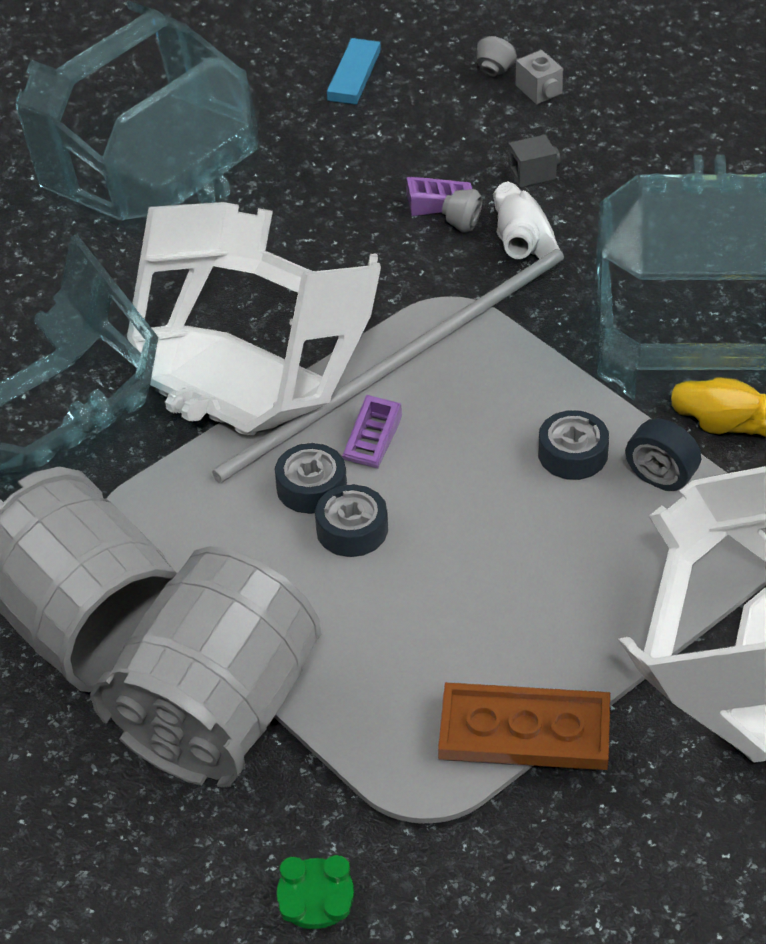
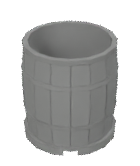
[0,467,177,692]
[90,546,321,787]

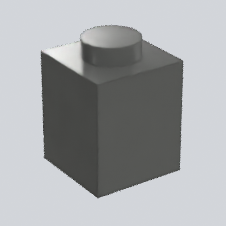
[509,135,560,187]

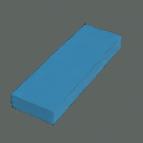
[327,38,381,104]

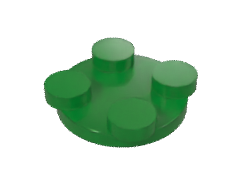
[277,855,354,929]

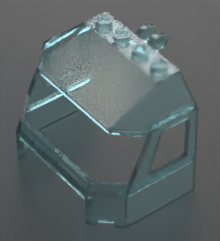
[15,0,258,220]
[593,155,766,401]
[0,234,159,474]

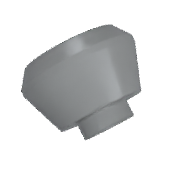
[477,36,517,76]
[442,189,482,233]

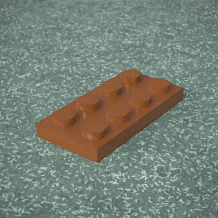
[438,682,611,770]

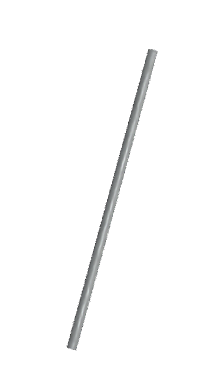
[212,249,564,483]

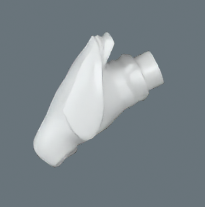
[493,182,560,259]

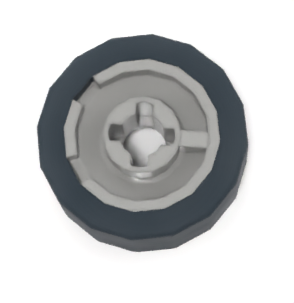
[538,410,609,480]
[625,418,702,491]
[274,443,347,514]
[315,484,388,557]

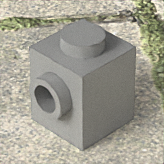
[516,50,563,104]

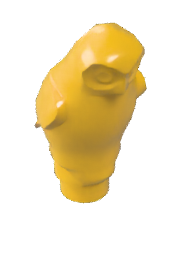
[671,377,766,437]

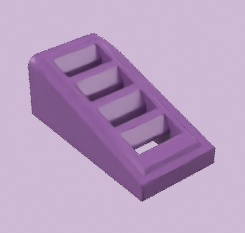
[406,177,472,216]
[342,394,402,468]

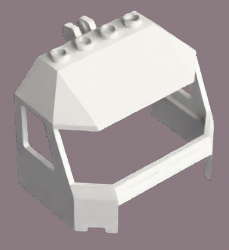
[127,202,381,435]
[618,466,766,762]

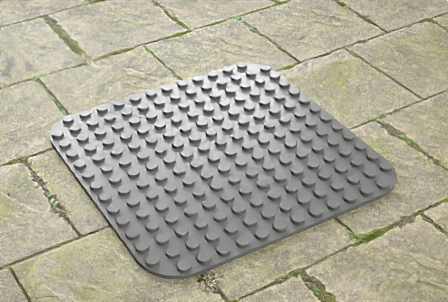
[106,297,766,823]

